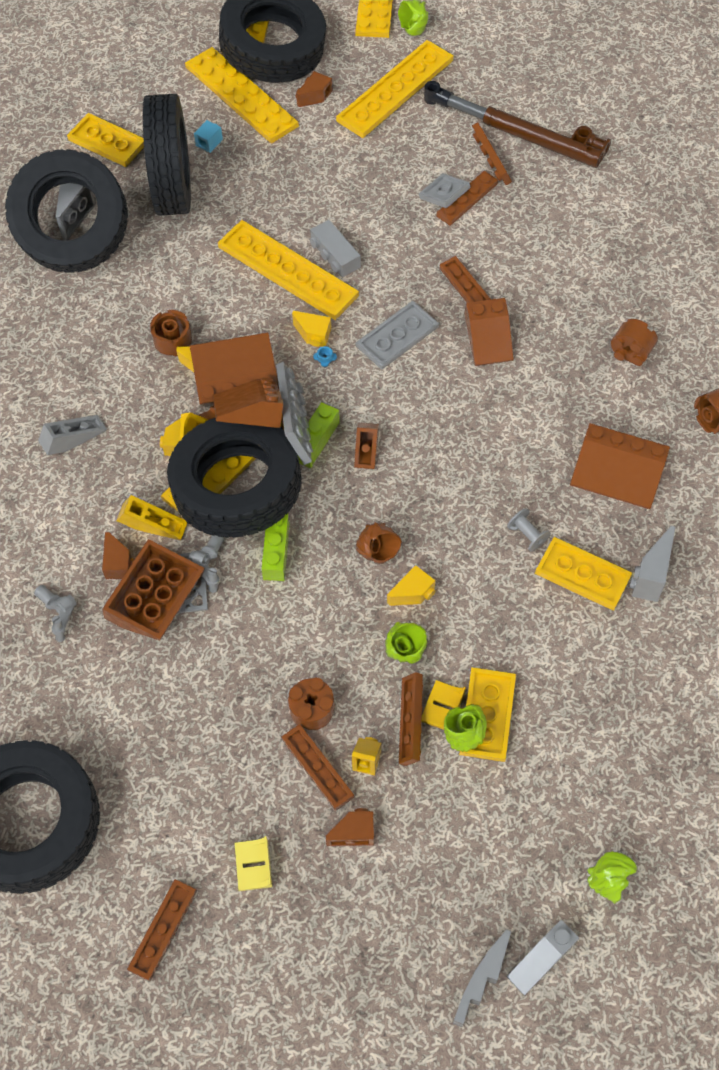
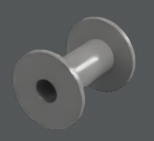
[507,508,551,552]

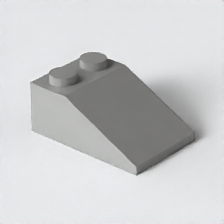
[56,183,96,241]
[629,526,675,602]

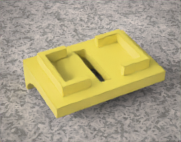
[235,836,272,891]

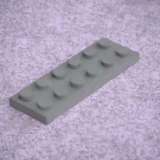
[276,361,313,465]

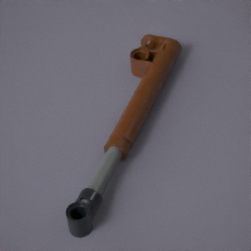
[424,81,611,168]

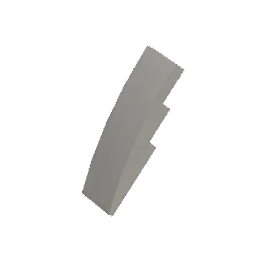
[453,930,511,1027]

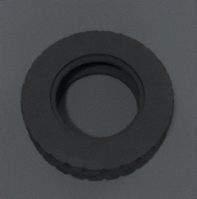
[219,0,327,83]
[143,93,191,216]
[5,149,128,273]
[167,418,302,538]
[0,740,100,894]

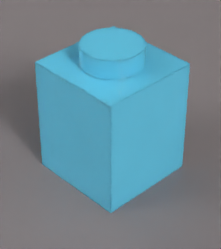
[194,120,223,153]

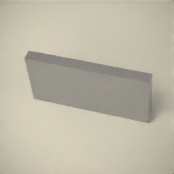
[355,301,439,370]

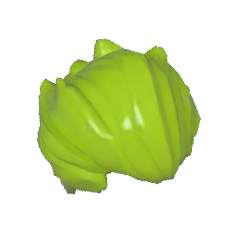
[398,0,429,36]
[385,622,427,664]
[444,704,487,752]
[587,852,637,904]

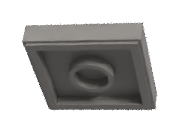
[419,173,471,208]

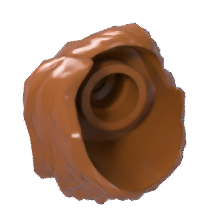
[356,522,402,564]

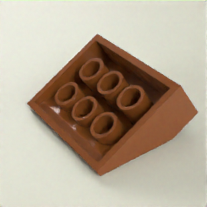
[190,332,279,405]
[213,378,283,428]
[570,423,670,509]
[102,539,205,641]

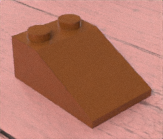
[464,298,514,366]

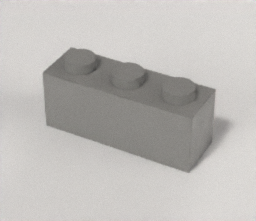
[310,220,361,277]

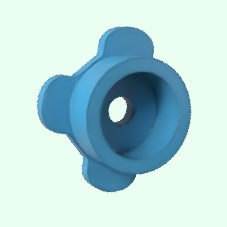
[313,346,337,367]

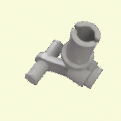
[188,535,224,593]
[34,585,77,642]

